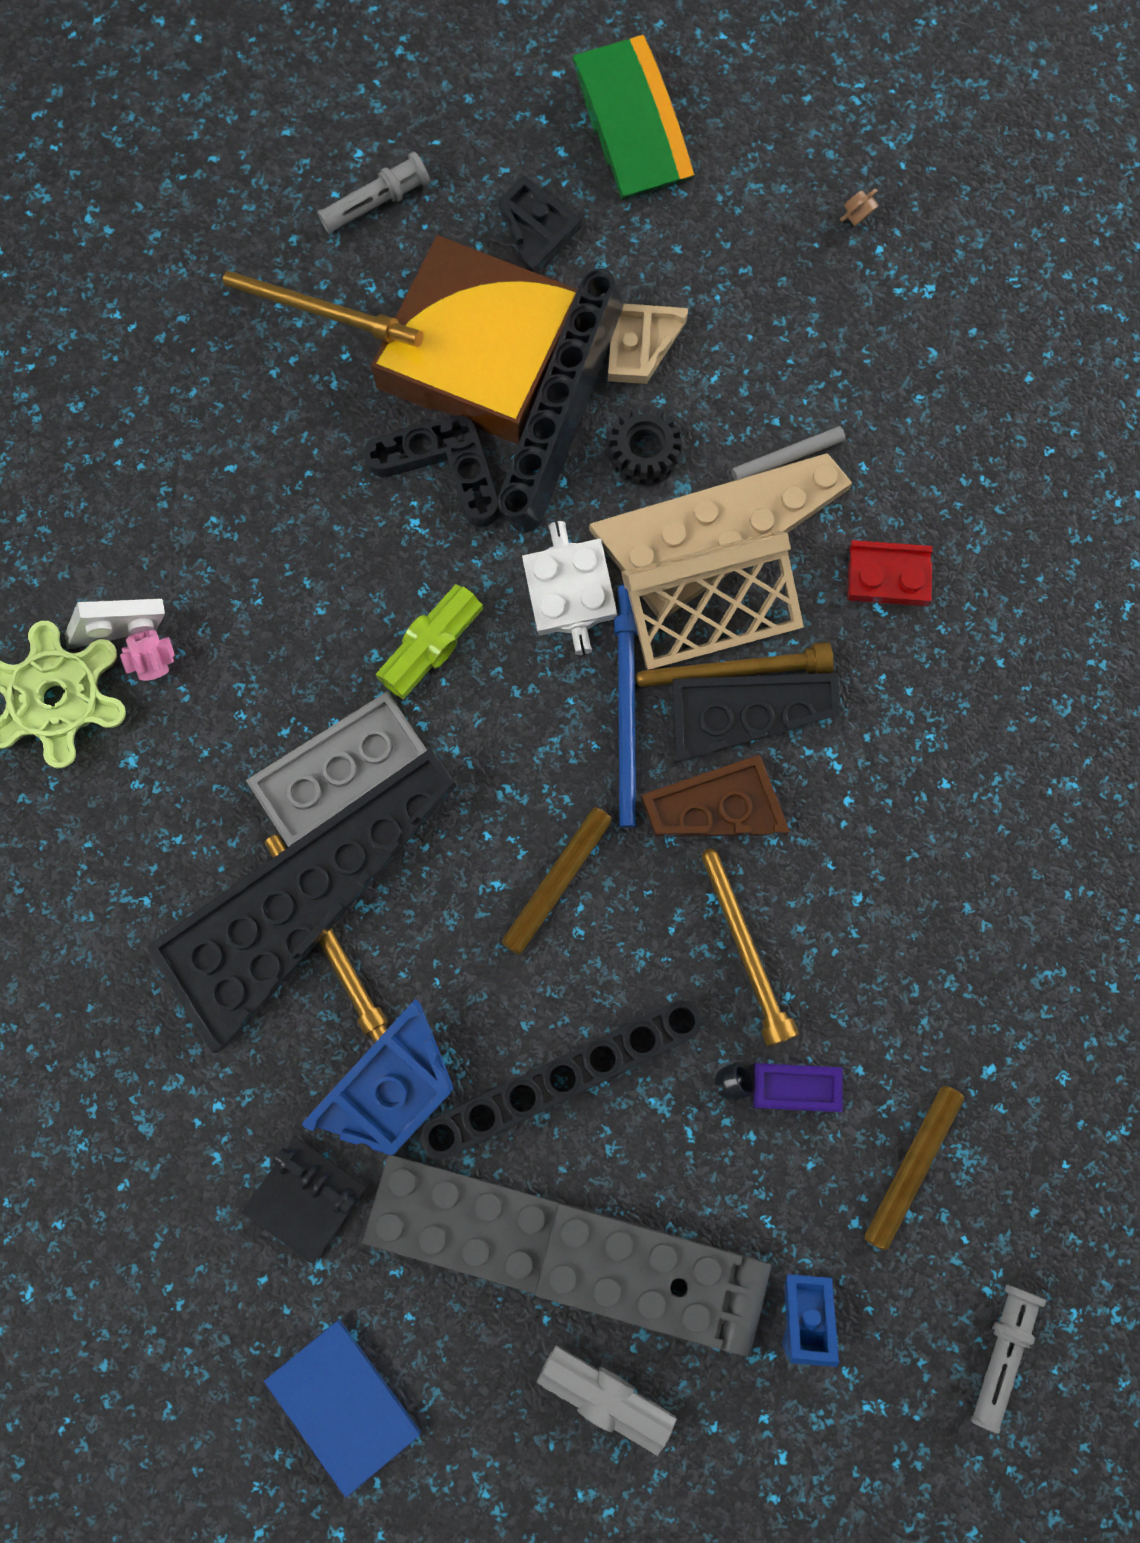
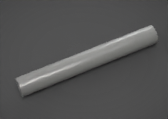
[731,426,845,481]

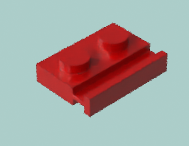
[847,540,933,606]

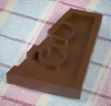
[641,754,790,837]

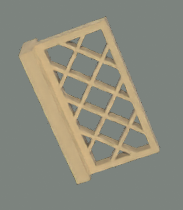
[621,530,804,670]

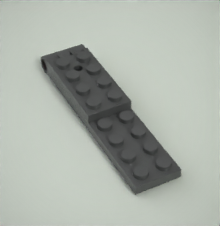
[362,1155,772,1357]

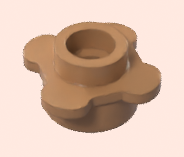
[839,188,879,227]

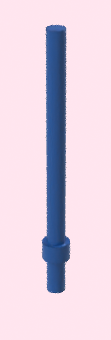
[614,585,638,828]

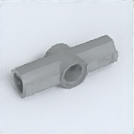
[536,1345,676,1456]

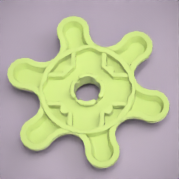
[0,621,126,768]

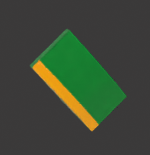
[572,35,694,200]

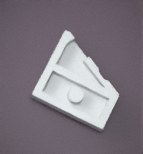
[65,599,165,649]

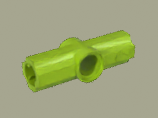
[376,584,483,700]

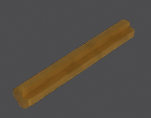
[502,807,612,954]
[865,1086,964,1250]

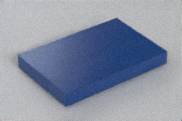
[264,1319,421,1498]

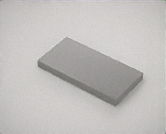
[246,691,427,847]

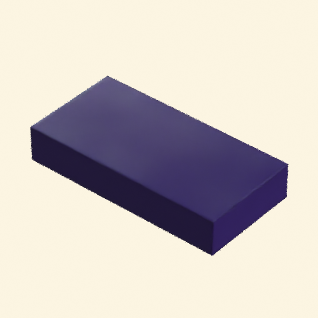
[753,1063,843,1112]

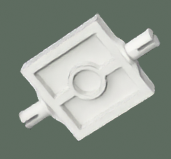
[522,521,618,655]

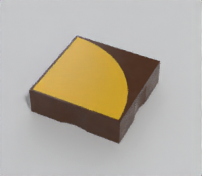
[371,235,578,445]

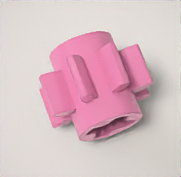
[120,630,175,681]

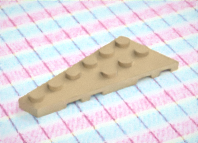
[589,453,852,618]

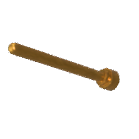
[635,642,834,687]
[702,849,799,1047]

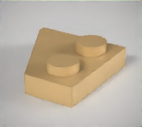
[608,304,688,384]

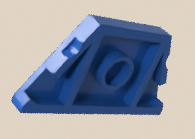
[301,999,454,1156]

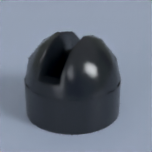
[714,1062,752,1100]

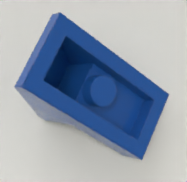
[782,1274,839,1367]

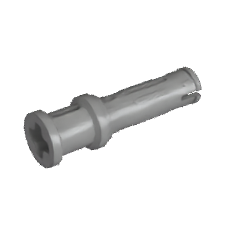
[317,152,431,234]
[970,1284,1047,1434]

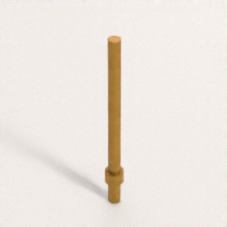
[223,271,424,347]
[264,834,388,1043]

